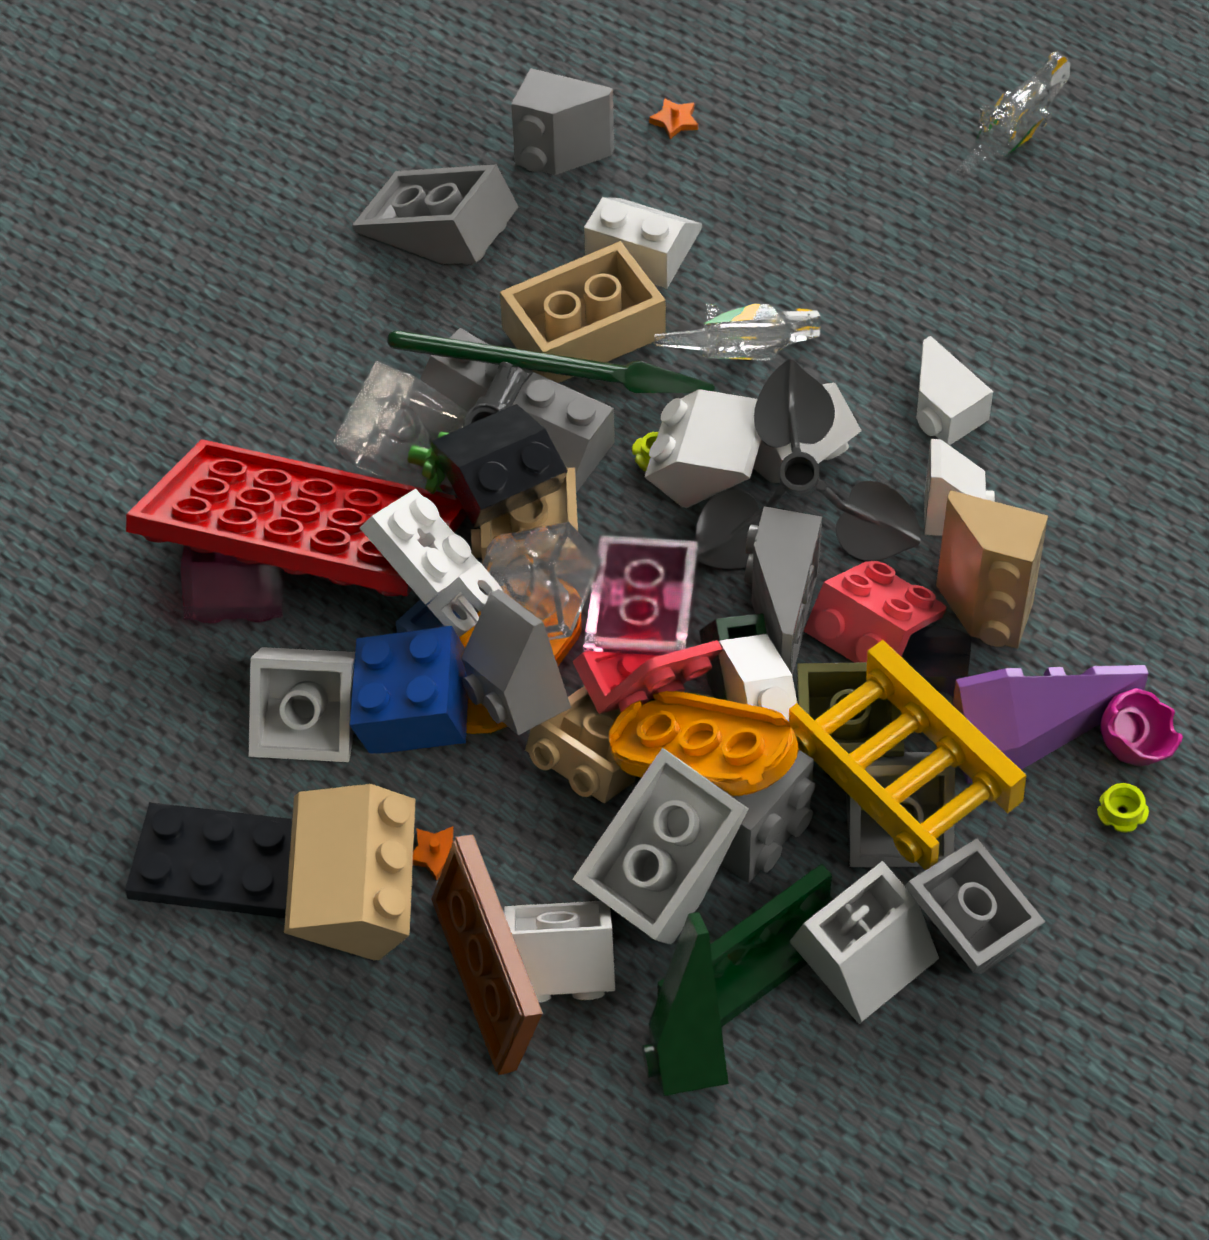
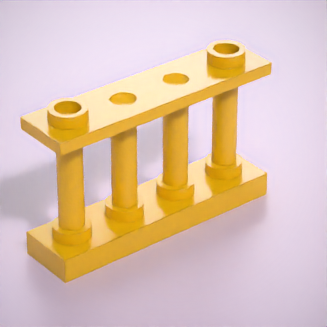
[789,640,1026,870]

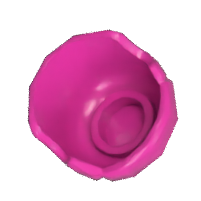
[1101,688,1183,766]

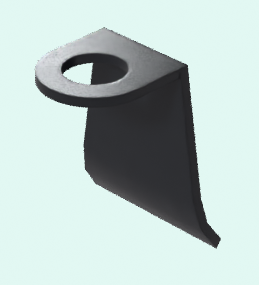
[902,626,972,698]

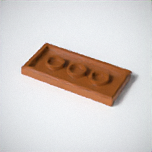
[431,834,543,1075]

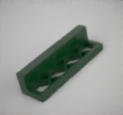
[657,863,834,1028]

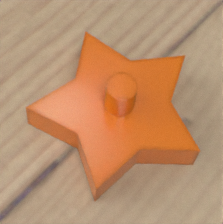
[649,98,698,139]
[413,826,454,881]

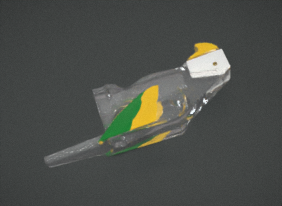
[955,52,1070,178]
[654,304,820,361]

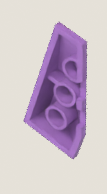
[952,665,1148,784]

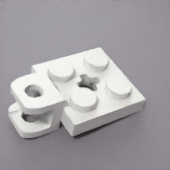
[360,489,503,637]

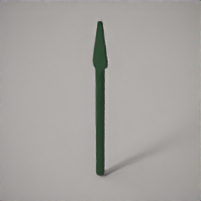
[387,331,715,393]

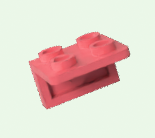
[804,561,946,663]
[572,633,722,714]

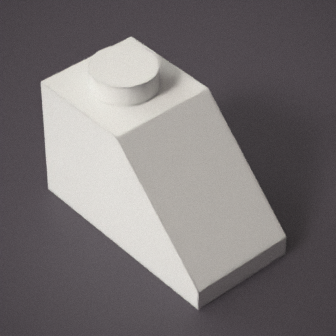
[916,336,993,446]
[924,439,995,536]
[718,634,798,722]

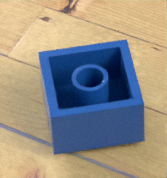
[350,626,468,754]

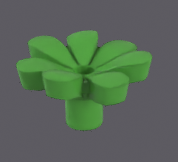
[407,432,449,494]

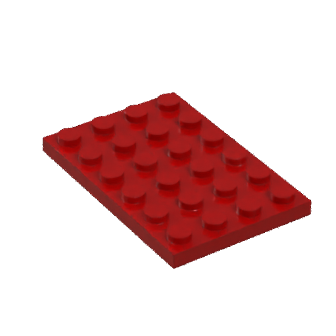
[126,439,467,596]

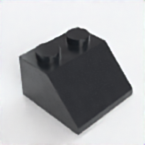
[430,404,568,528]

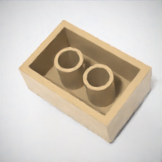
[500,241,666,383]

